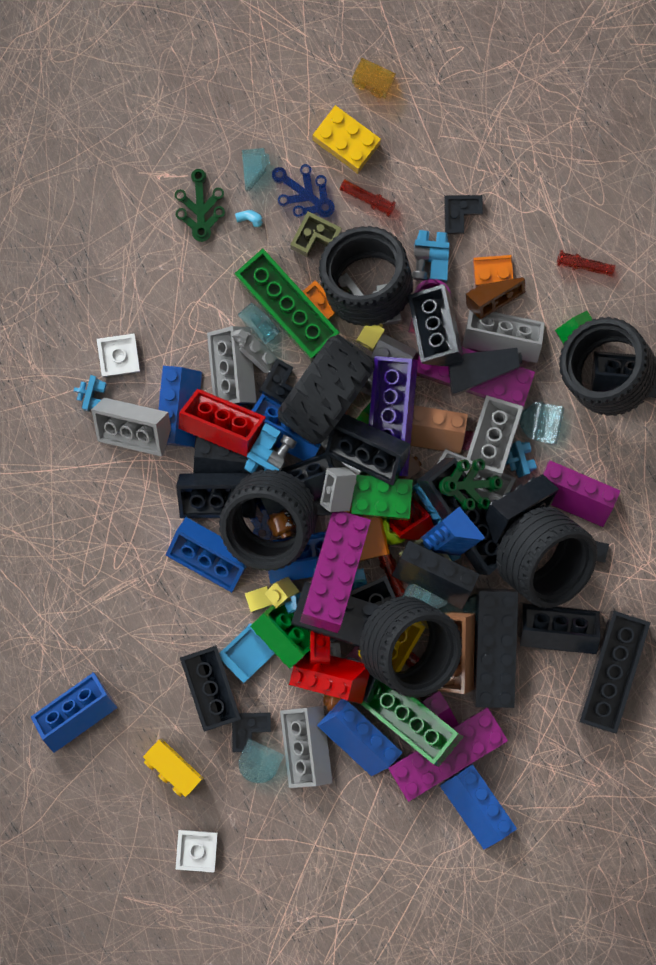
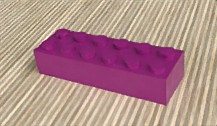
[417,347,535,407]
[300,511,371,633]
[388,707,508,802]

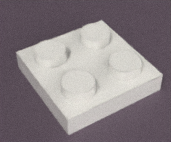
[97,334,140,377]
[176,830,218,872]

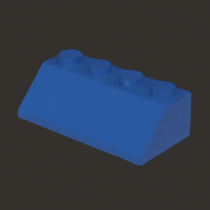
[158,365,202,447]
[252,394,322,461]
[421,507,485,556]
[166,517,247,593]
[268,531,326,584]
[31,672,117,753]
[317,699,403,777]
[439,763,517,849]

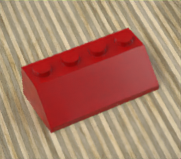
[178,388,266,457]
[289,651,369,704]

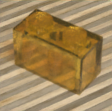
[352,58,396,99]

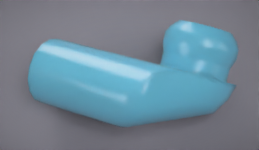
[235,210,263,227]

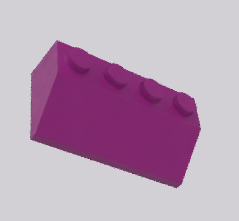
[542,460,620,527]

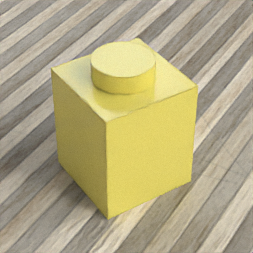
[356,324,385,352]
[264,577,299,608]
[245,586,273,612]

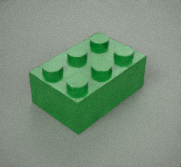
[350,475,413,521]
[250,605,310,669]

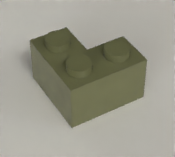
[290,211,342,258]

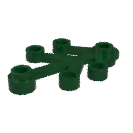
[175,169,225,242]
[439,458,503,511]

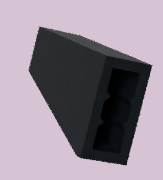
[448,348,522,396]

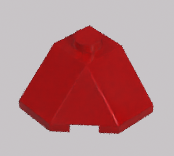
[389,497,433,540]

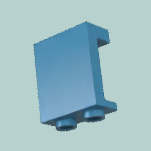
[219,623,275,683]

